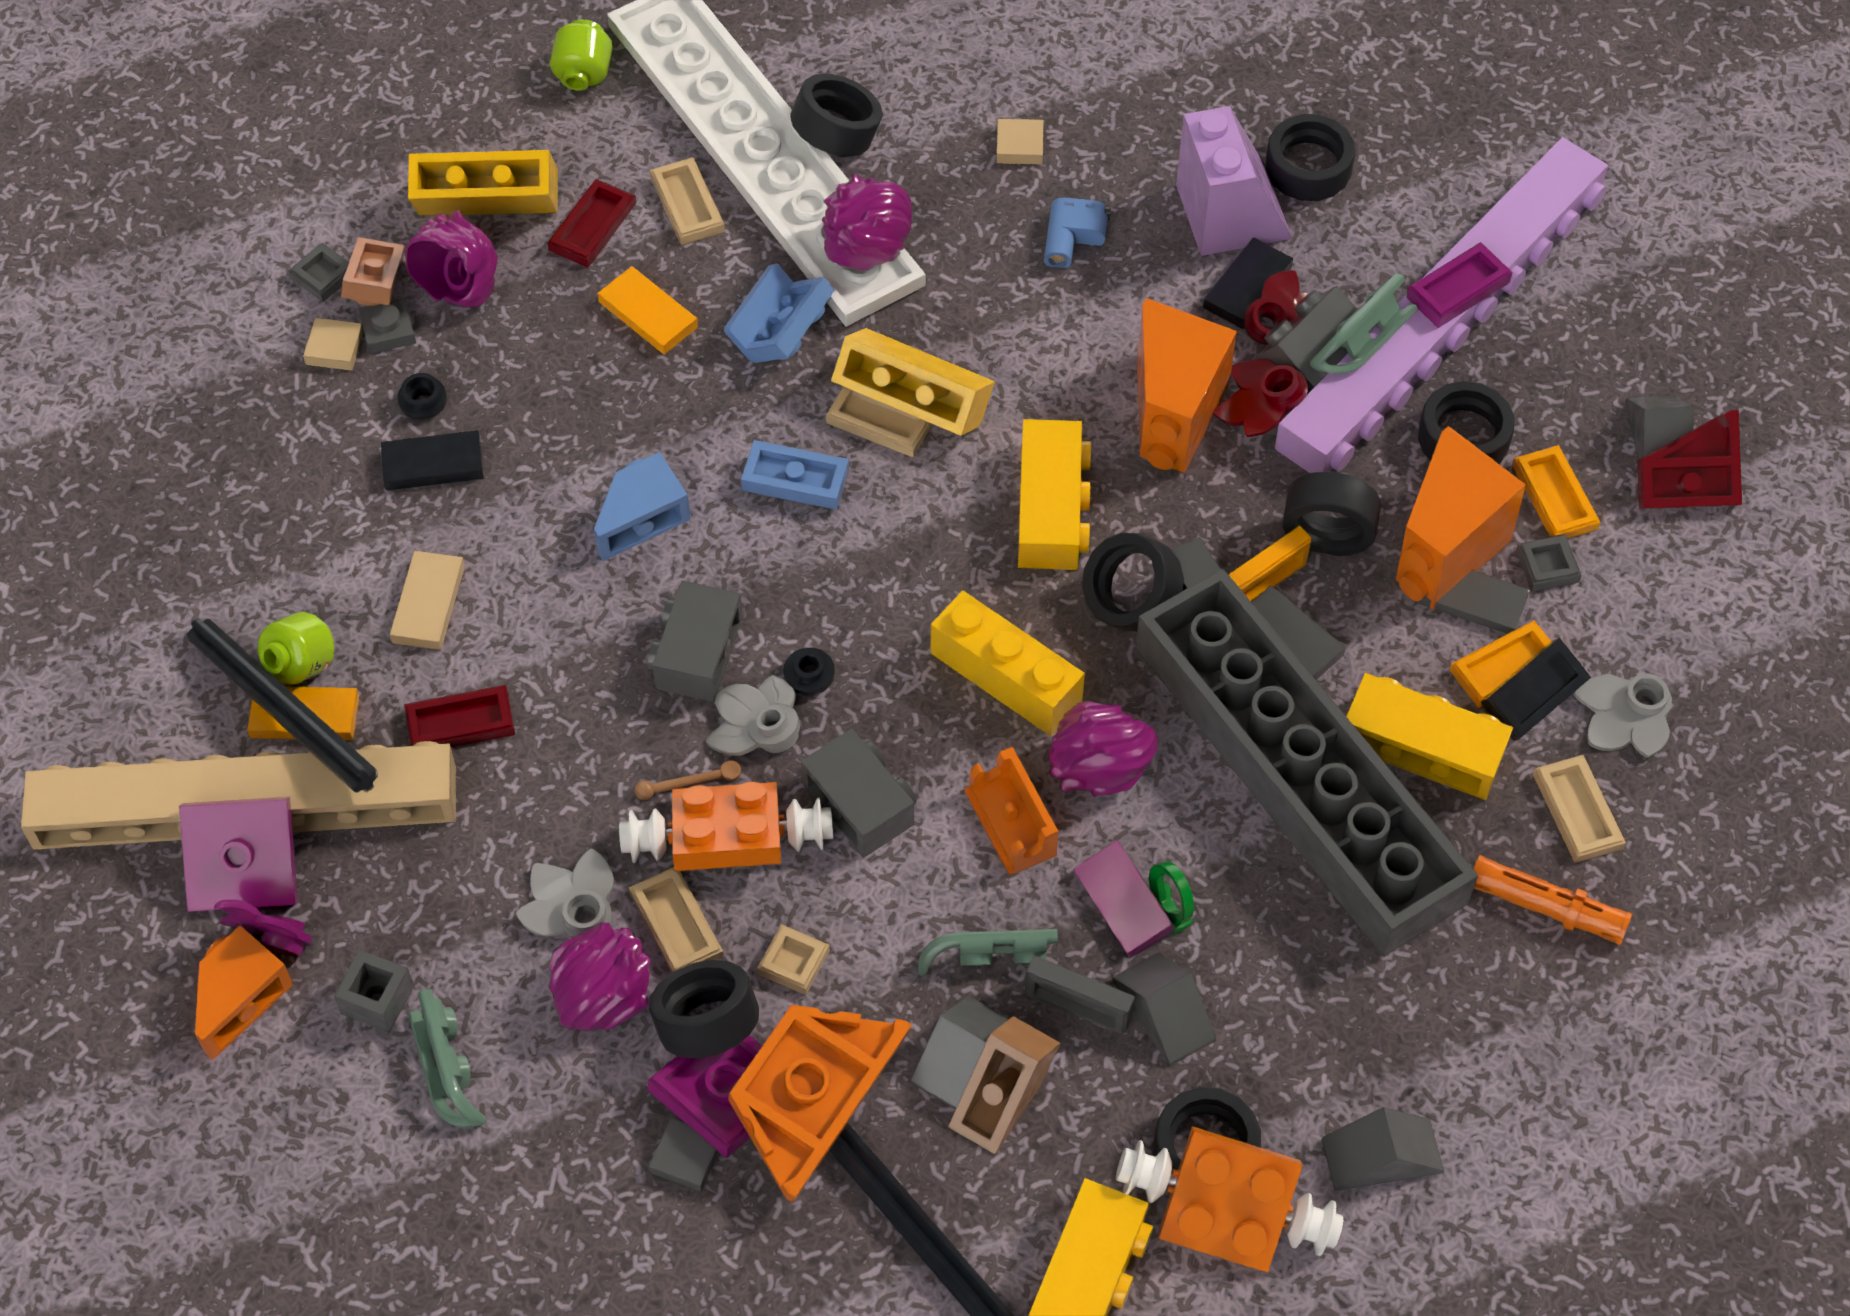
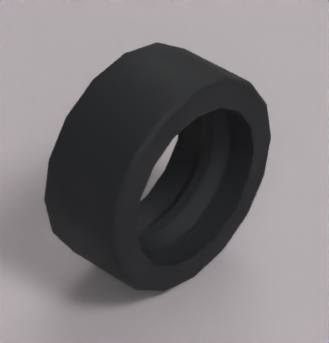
[790,73,883,157]
[1266,114,1355,201]
[1418,381,1515,464]
[1282,471,1381,556]
[1082,532,1184,632]
[649,960,759,1059]
[1153,1087,1261,1170]

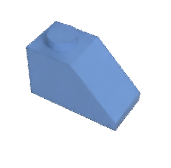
[594,452,691,561]

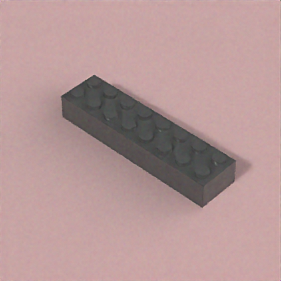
[1136,569,1478,957]

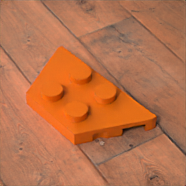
[728,1004,912,1203]

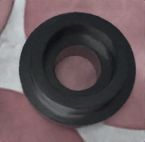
[397,373,447,420]
[783,648,835,695]

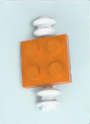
[619,782,833,871]
[1116,1126,1343,1273]

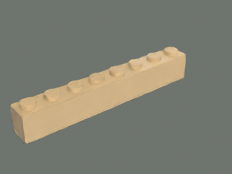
[21,741,456,850]

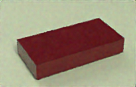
[547,179,636,268]
[404,685,515,747]

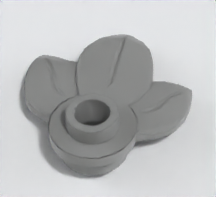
[1574,674,1672,758]
[706,675,800,756]
[516,849,615,938]

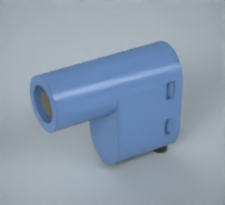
[1044,198,1111,268]

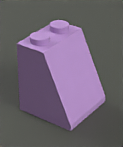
[1176,106,1291,256]

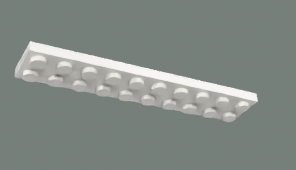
[607,0,926,327]

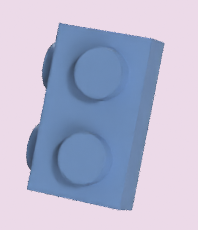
[724,264,835,363]

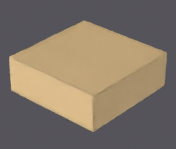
[997,119,1044,165]
[303,318,364,370]
[757,924,830,995]

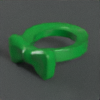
[1148,861,1194,935]

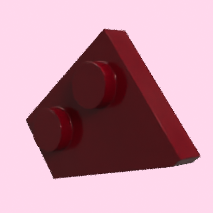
[1637,410,1742,509]

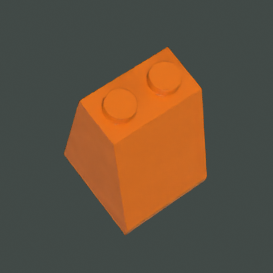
[1137,298,1237,473]
[1396,426,1526,610]

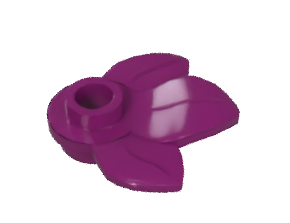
[213,900,313,958]

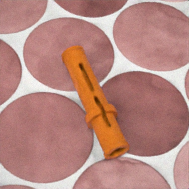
[1473,855,1633,946]

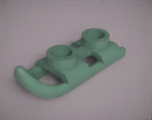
[1310,273,1418,374]
[918,929,1058,976]
[408,989,487,1127]

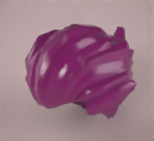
[821,173,912,271]
[405,210,498,308]
[1049,702,1158,797]
[549,922,651,1031]

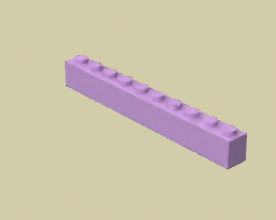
[1275,137,1608,473]

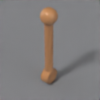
[634,761,741,801]

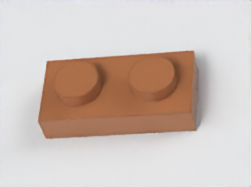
[341,237,405,306]

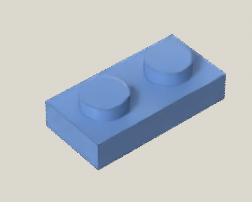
[741,440,849,510]

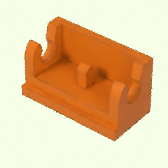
[964,747,1059,876]

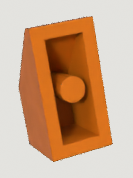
[195,925,293,1060]

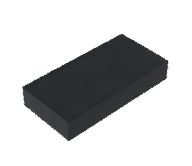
[1203,237,1294,329]
[381,430,484,491]
[1480,637,1591,741]

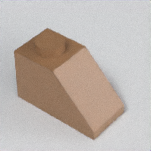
[948,1016,1060,1154]

